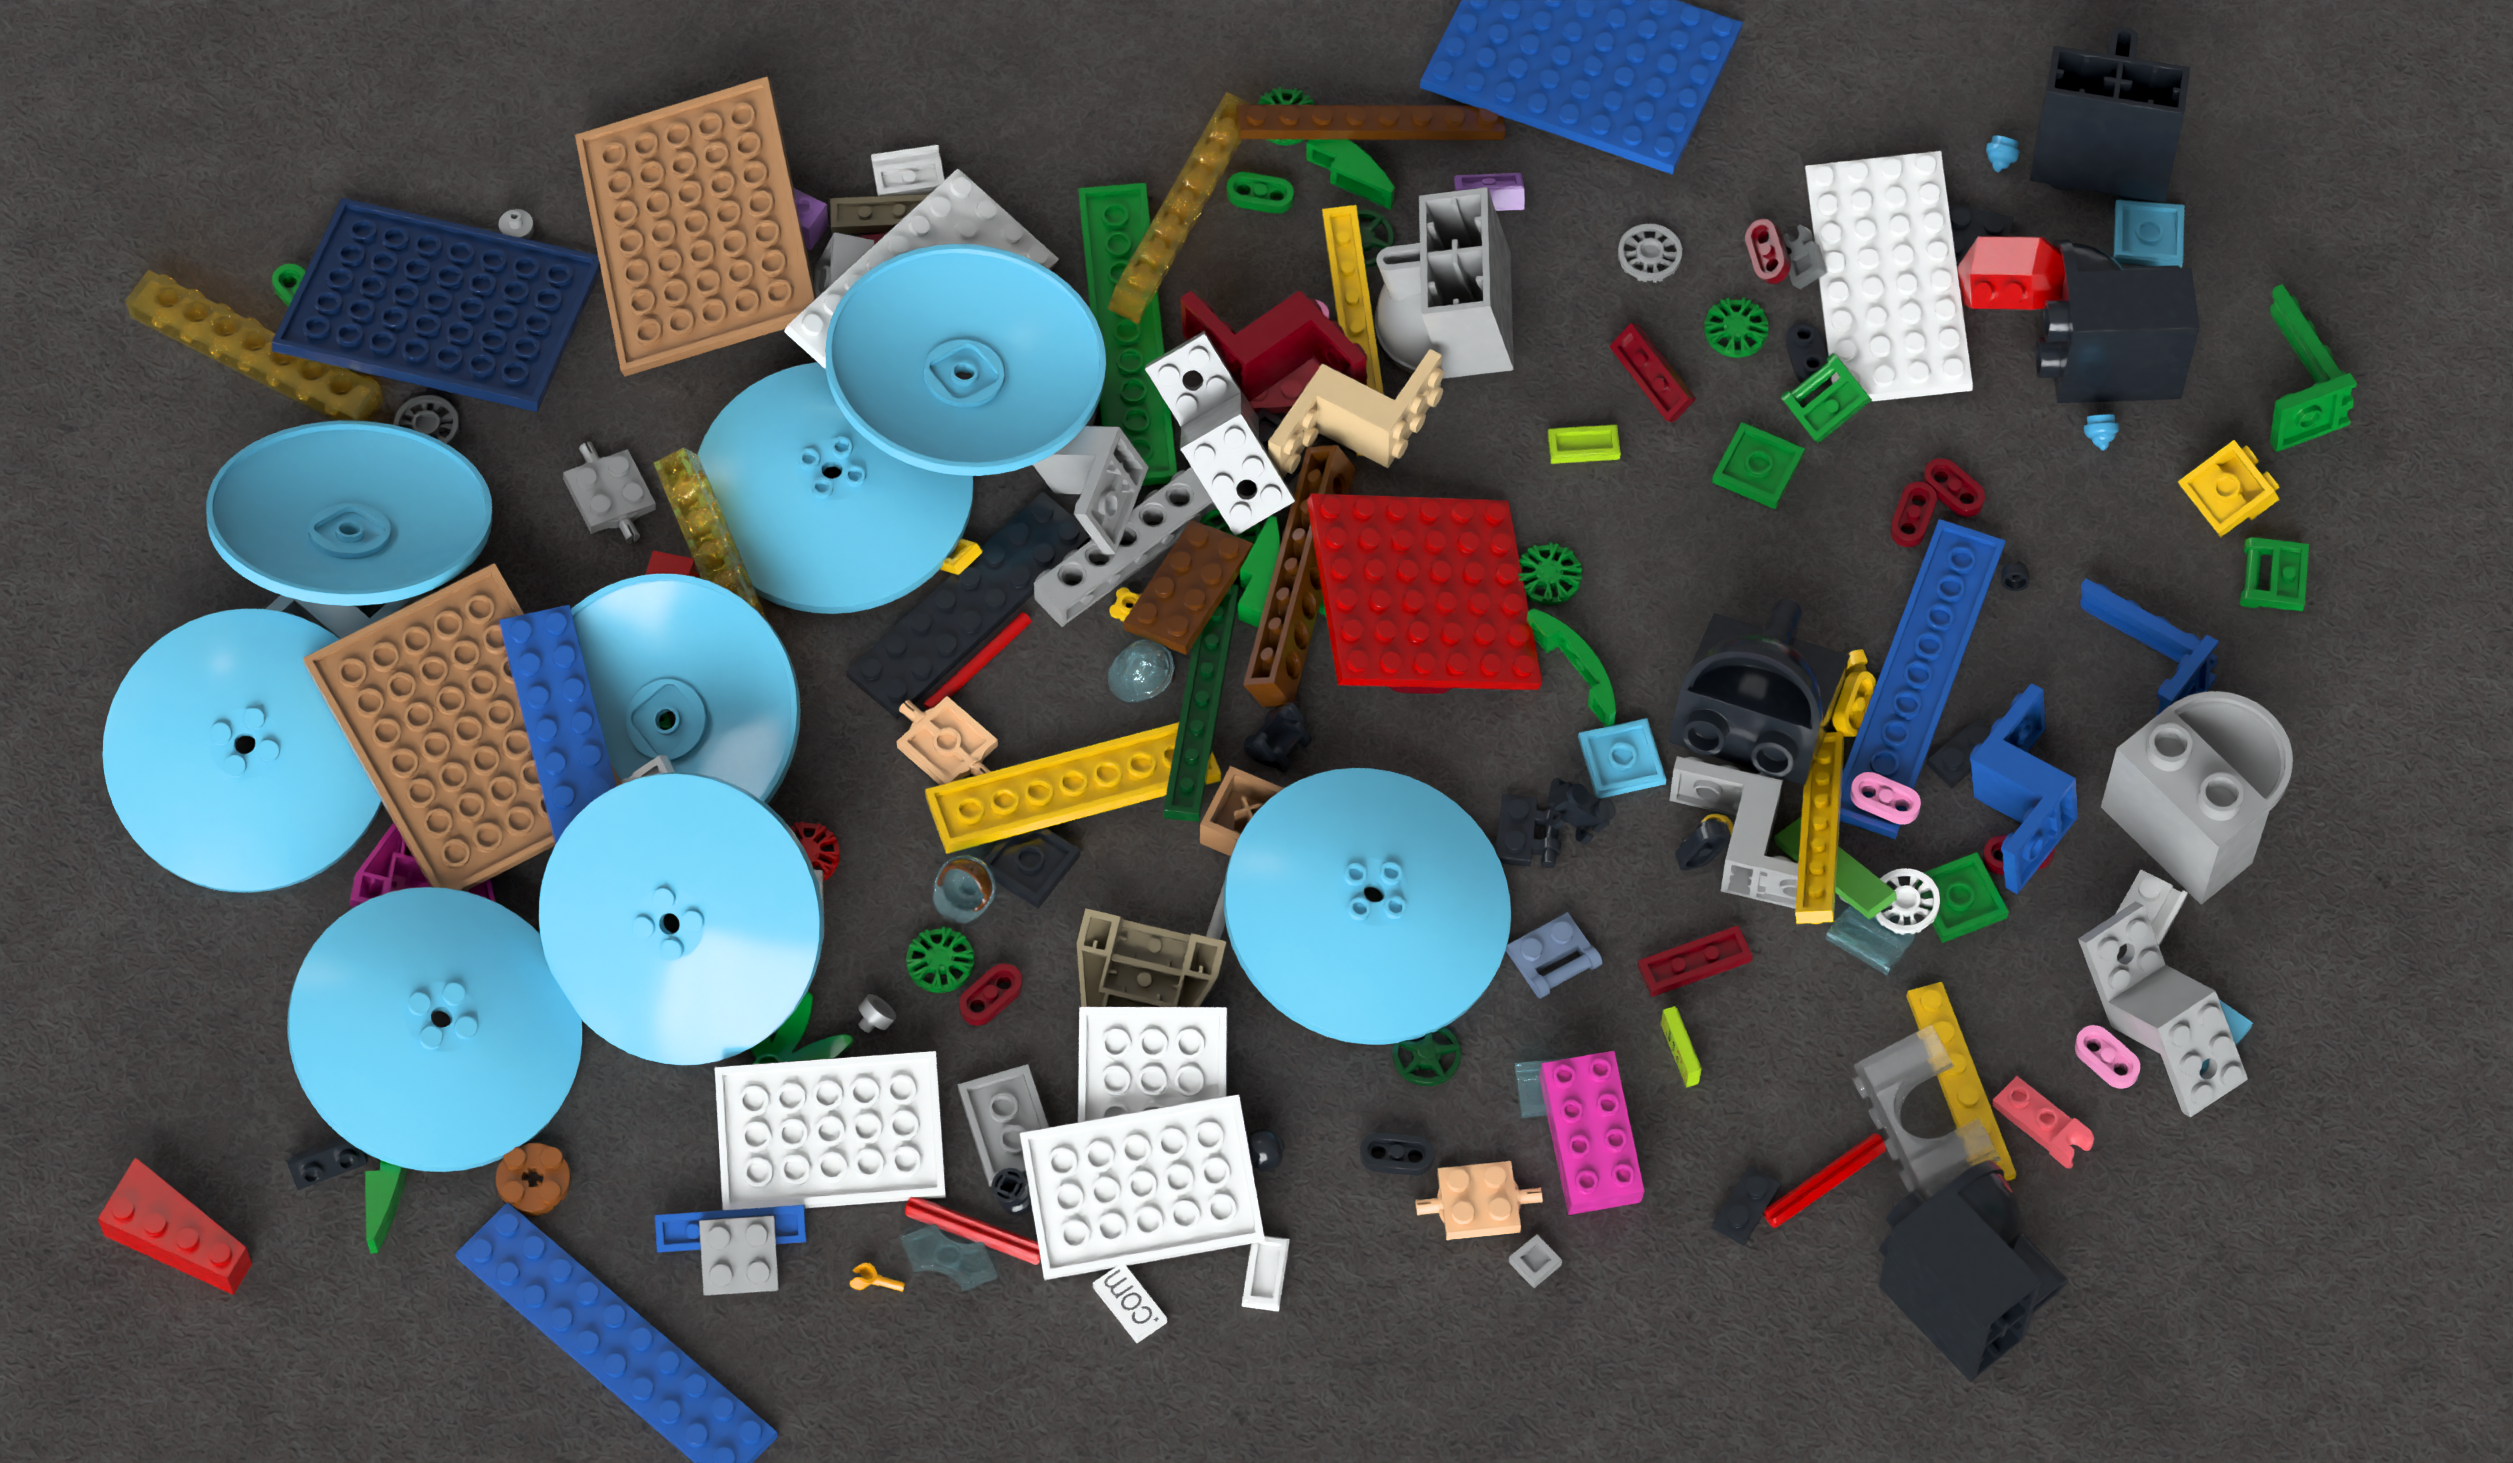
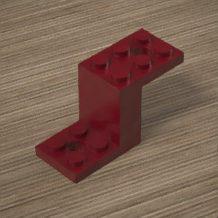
[1180,290,1368,402]

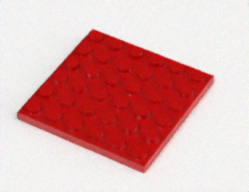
[1307,493,1542,690]

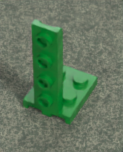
[2270,284,2357,452]

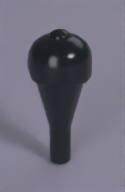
[1247,1129,1285,1172]

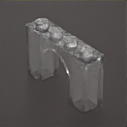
[1853,1025,2001,1198]

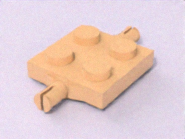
[897,696,998,785]
[1415,1161,1542,1240]

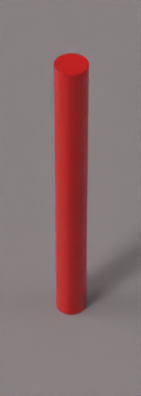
[923,612,1032,710]

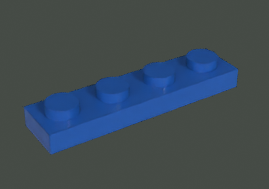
[655,1205,807,1252]

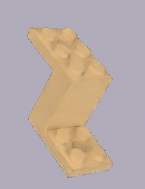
[1268,349,1444,479]

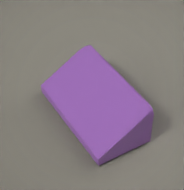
[1454,173,1525,211]

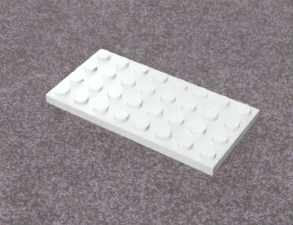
[1805,151,1973,402]
[784,169,1059,368]

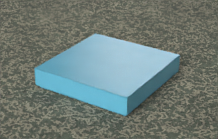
[2114,200,2184,268]
[1578,718,1666,799]

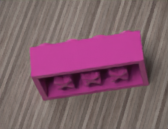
[1539,1051,1645,1215]

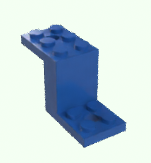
[1970,683,2078,894]

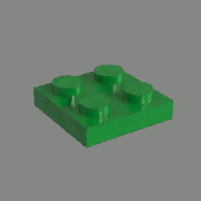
[1712,422,1805,510]
[1914,852,2009,943]

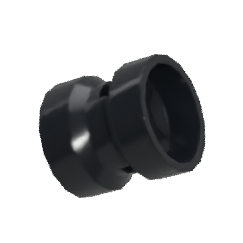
[991,1168,1032,1216]

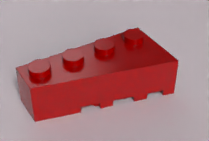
[98,1157,252,1295]

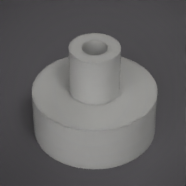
[499,209,534,240]
[858,994,896,1033]

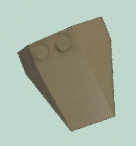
[1077,908,1227,1007]

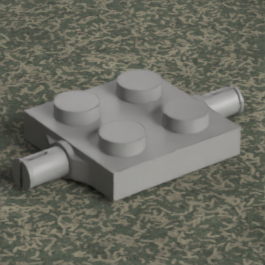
[563,442,656,543]

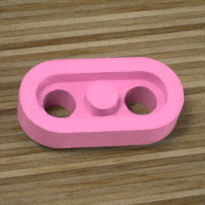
[1850,772,1921,824]
[2075,1025,2140,1089]

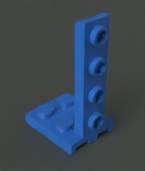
[2080,578,2219,716]

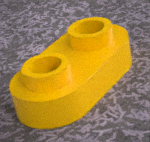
[1832,671,1877,737]

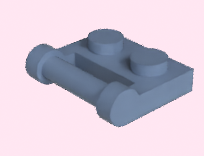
[1506,912,1602,999]

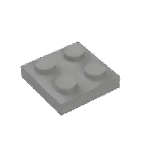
[699,1216,779,1296]

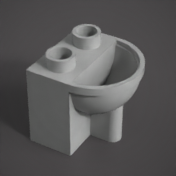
[1375,187,1514,379]
[2101,691,2293,905]

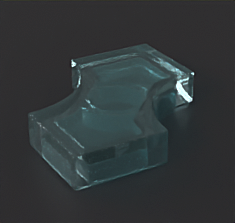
[900,1224,997,1291]

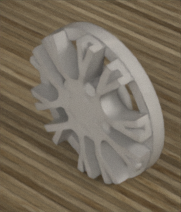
[1618,224,1682,283]

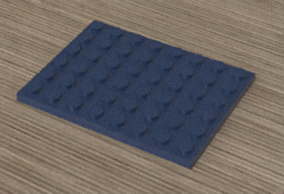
[272,198,601,412]

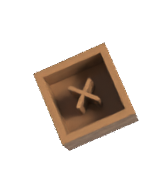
[1200,766,1284,856]

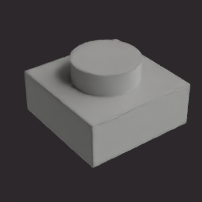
[1509,1234,1562,1288]

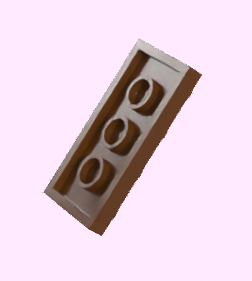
[1123,519,1253,655]

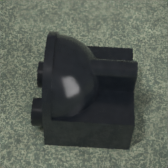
[2030,27,2190,203]
[2035,239,2200,403]
[1668,599,1850,785]
[1879,1160,2068,1382]

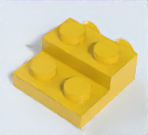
[2178,440,2280,538]

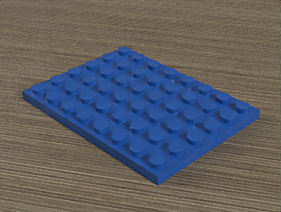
[1420,0,1743,175]

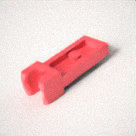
[1992,1076,2094,1169]

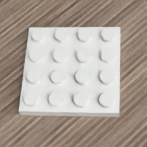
[1078,1007,1227,1123]

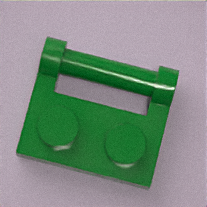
[1780,353,1872,443]
[2240,537,2309,612]

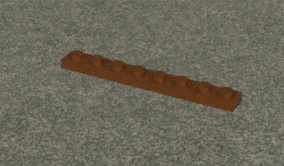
[1235,104,1506,140]

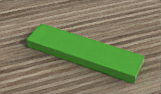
[1774,817,1897,920]

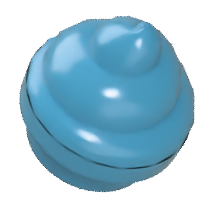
[1986,136,2020,172]
[2084,414,2119,451]

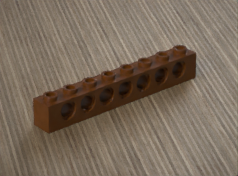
[1243,445,1356,707]

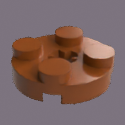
[496,1143,571,1216]

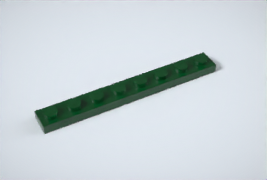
[1163,584,1239,822]

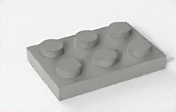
[958,1064,1049,1187]

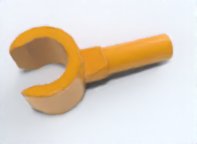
[850,1263,905,1292]

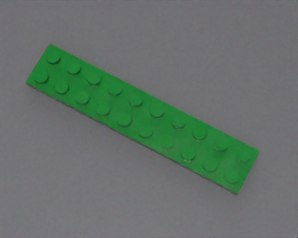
[1078,183,1177,486]

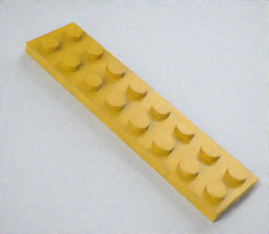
[925,722,1221,854]

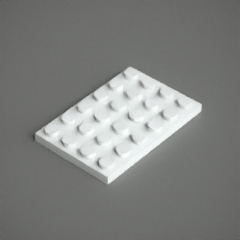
[715,1051,946,1210]
[1020,1095,1265,1280]

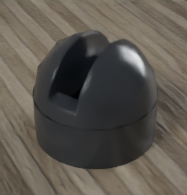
[2001,561,2030,591]

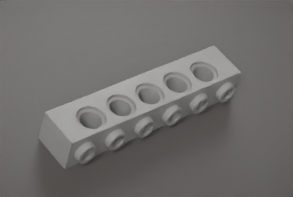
[1034,467,1217,627]

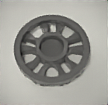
[393,395,459,446]

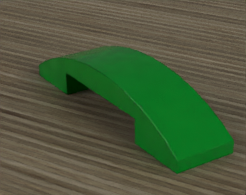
[1527,608,1616,727]

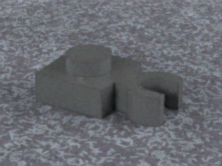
[1783,224,1827,289]

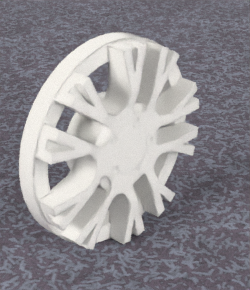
[1875,868,1940,935]

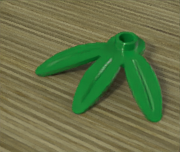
[750,991,853,1065]

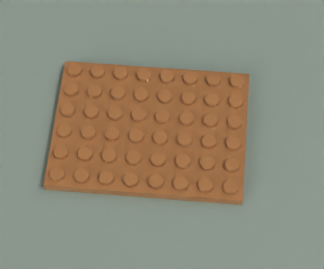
[575,76,817,376]
[303,563,622,891]

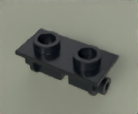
[286,1136,367,1191]

